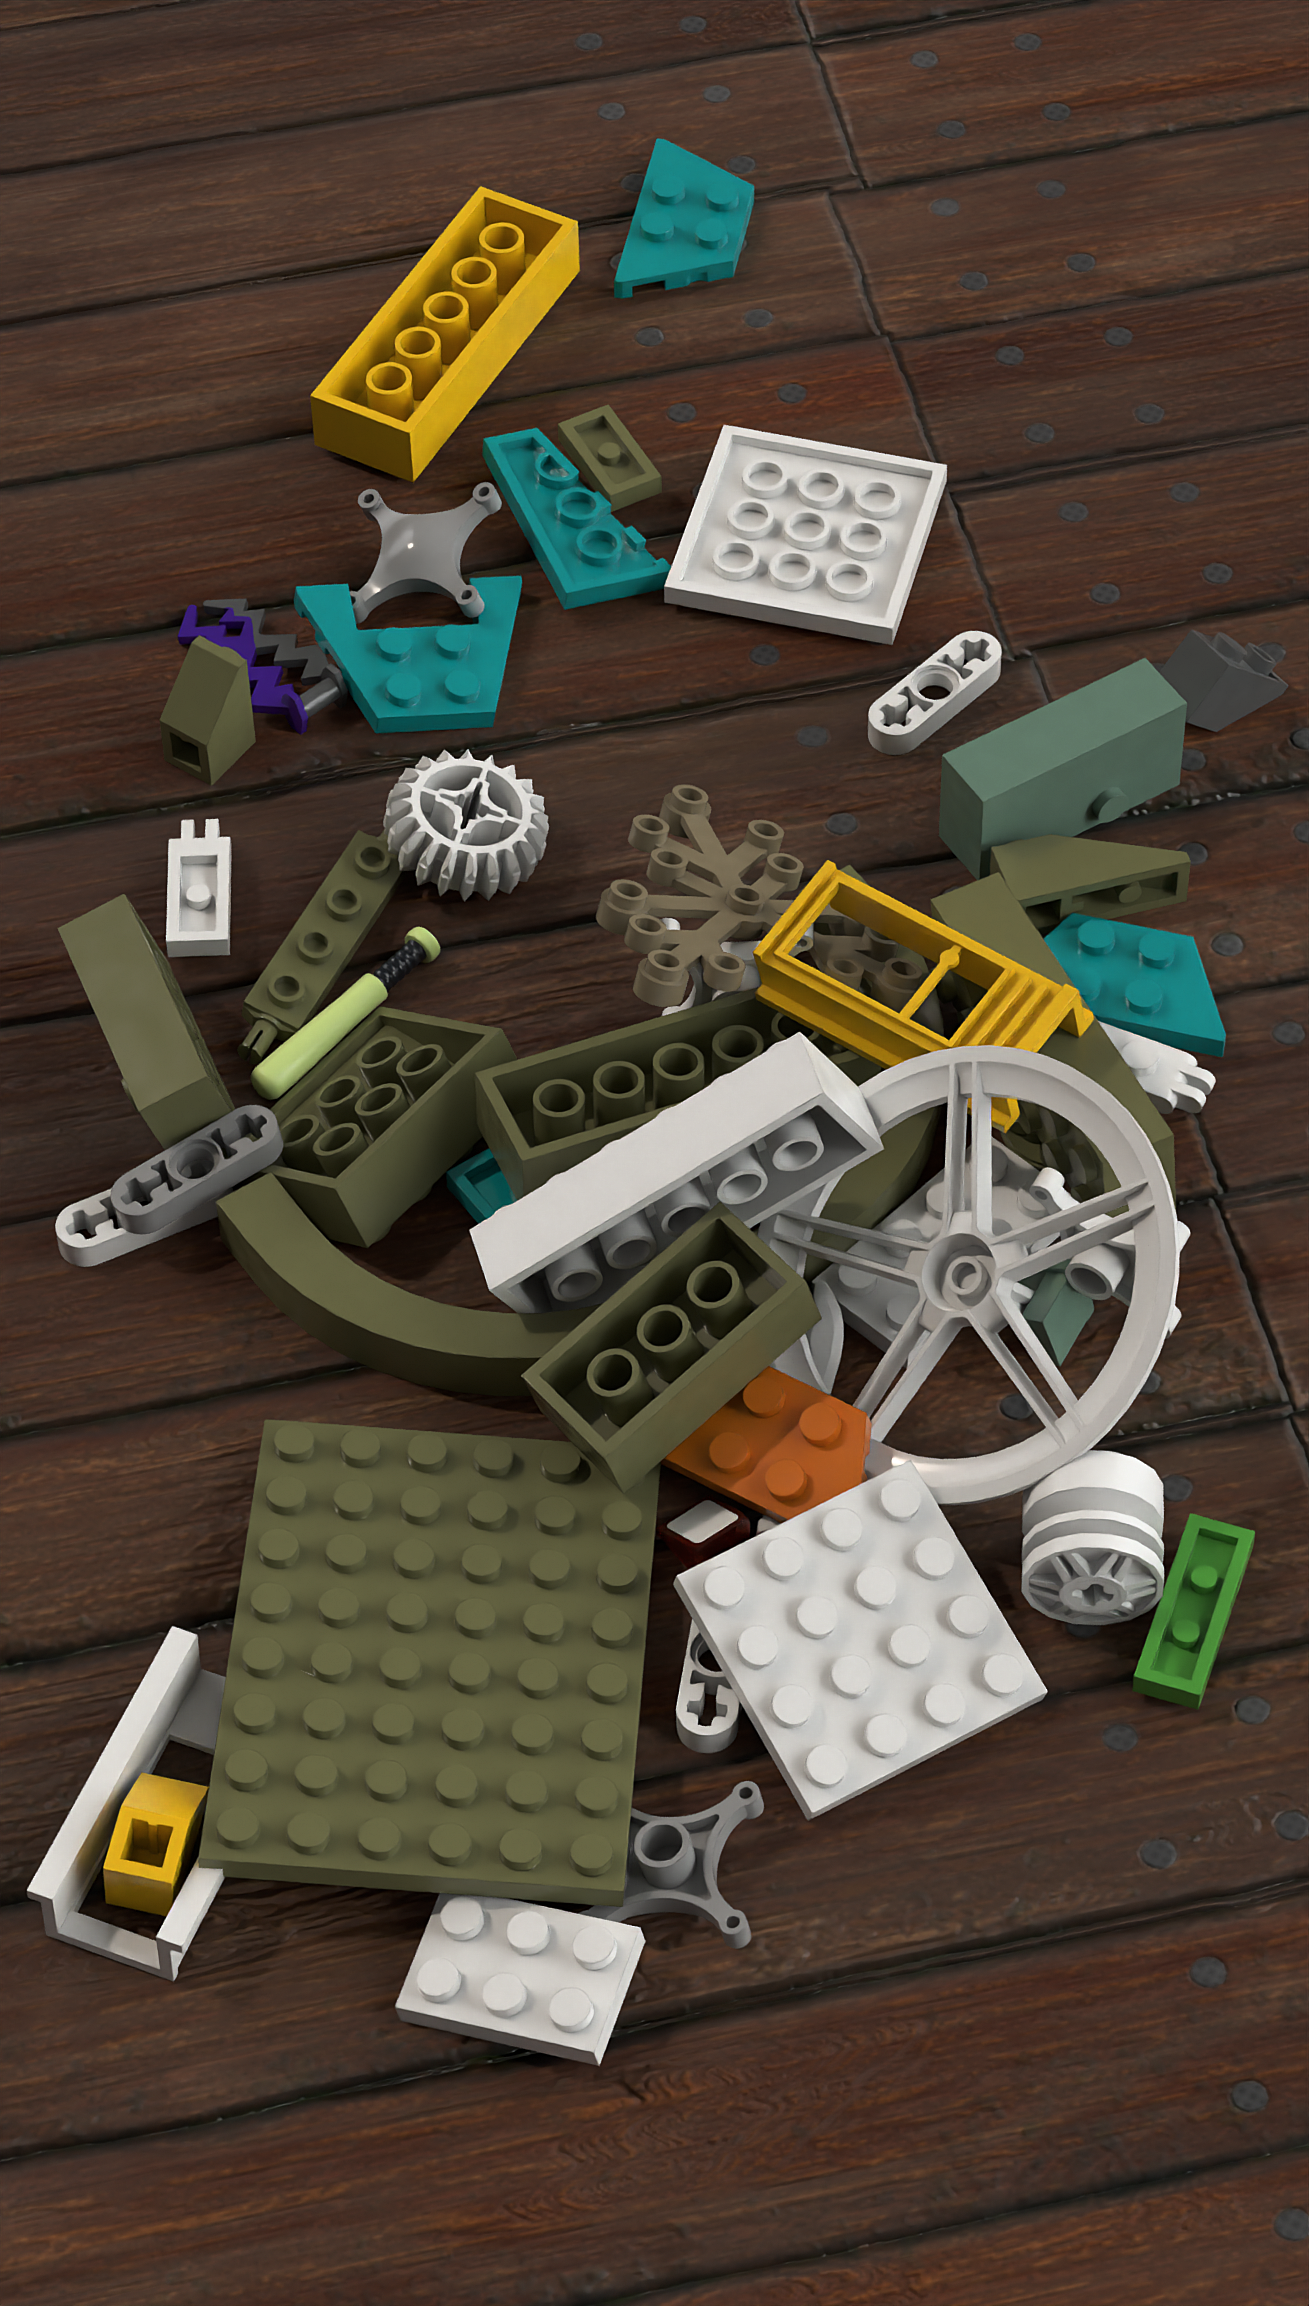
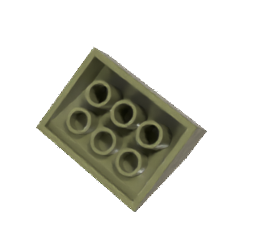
[223,1006,518,1248]

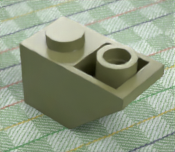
[159,635,256,786]

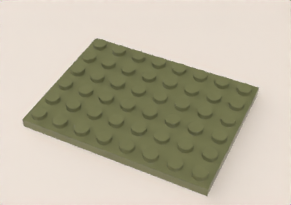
[198,1419,661,1907]

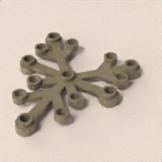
[596,784,924,1013]

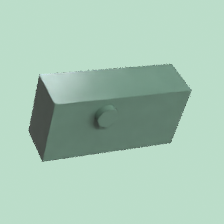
[939,658,1187,880]

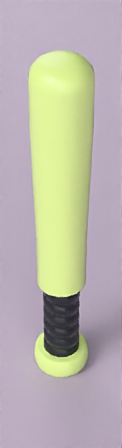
[251,927,440,1100]

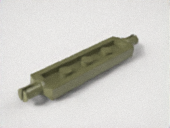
[237,829,409,1064]

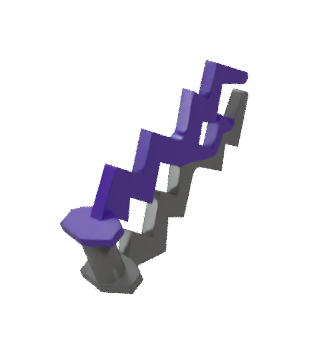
[178,599,348,735]

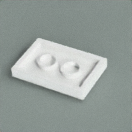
[395,1893,645,2066]

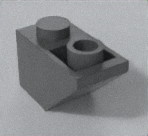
[1159,629,1289,732]

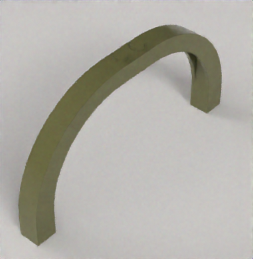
[216,865,944,1396]

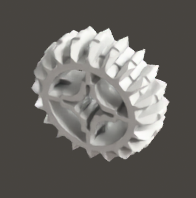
[383,749,549,902]

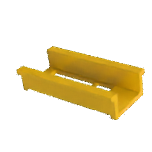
[753,860,1094,1133]

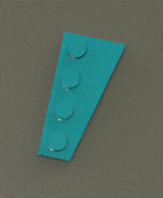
[482,428,671,610]

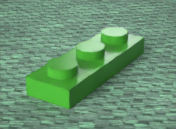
[1132,1513,1255,1710]

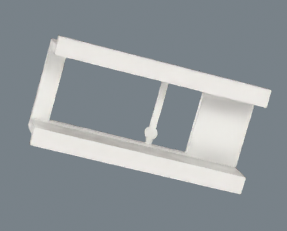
[27,1626,314,1982]

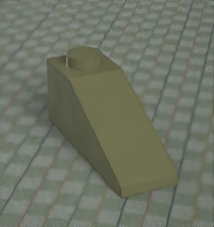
[990,834,1191,935]

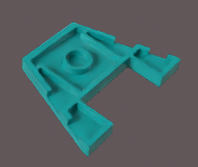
[294,576,522,733]

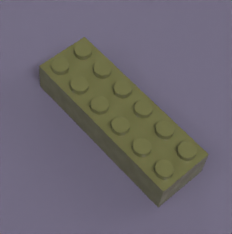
[930,872,1176,1218]
[475,969,881,1201]

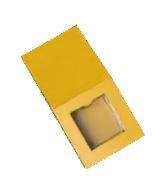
[103,1772,209,1916]

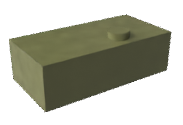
[57,893,248,1155]
[521,1202,822,1494]

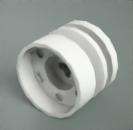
[1021,1450,1164,1625]

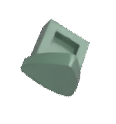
[1018,1259,1094,1366]

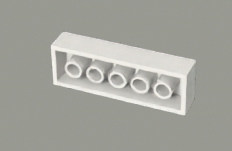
[469,1032,884,1313]

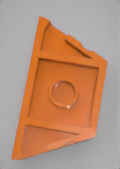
[661,1366,872,1523]

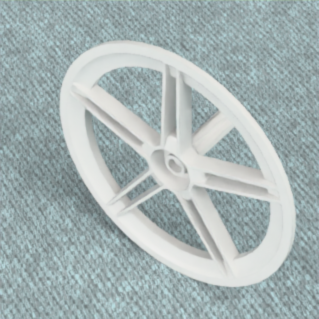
[757,1045,1180,1505]

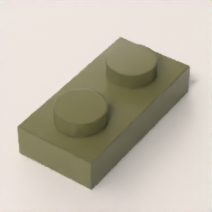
[558,404,662,512]

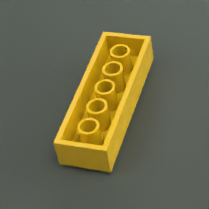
[310,186,580,483]

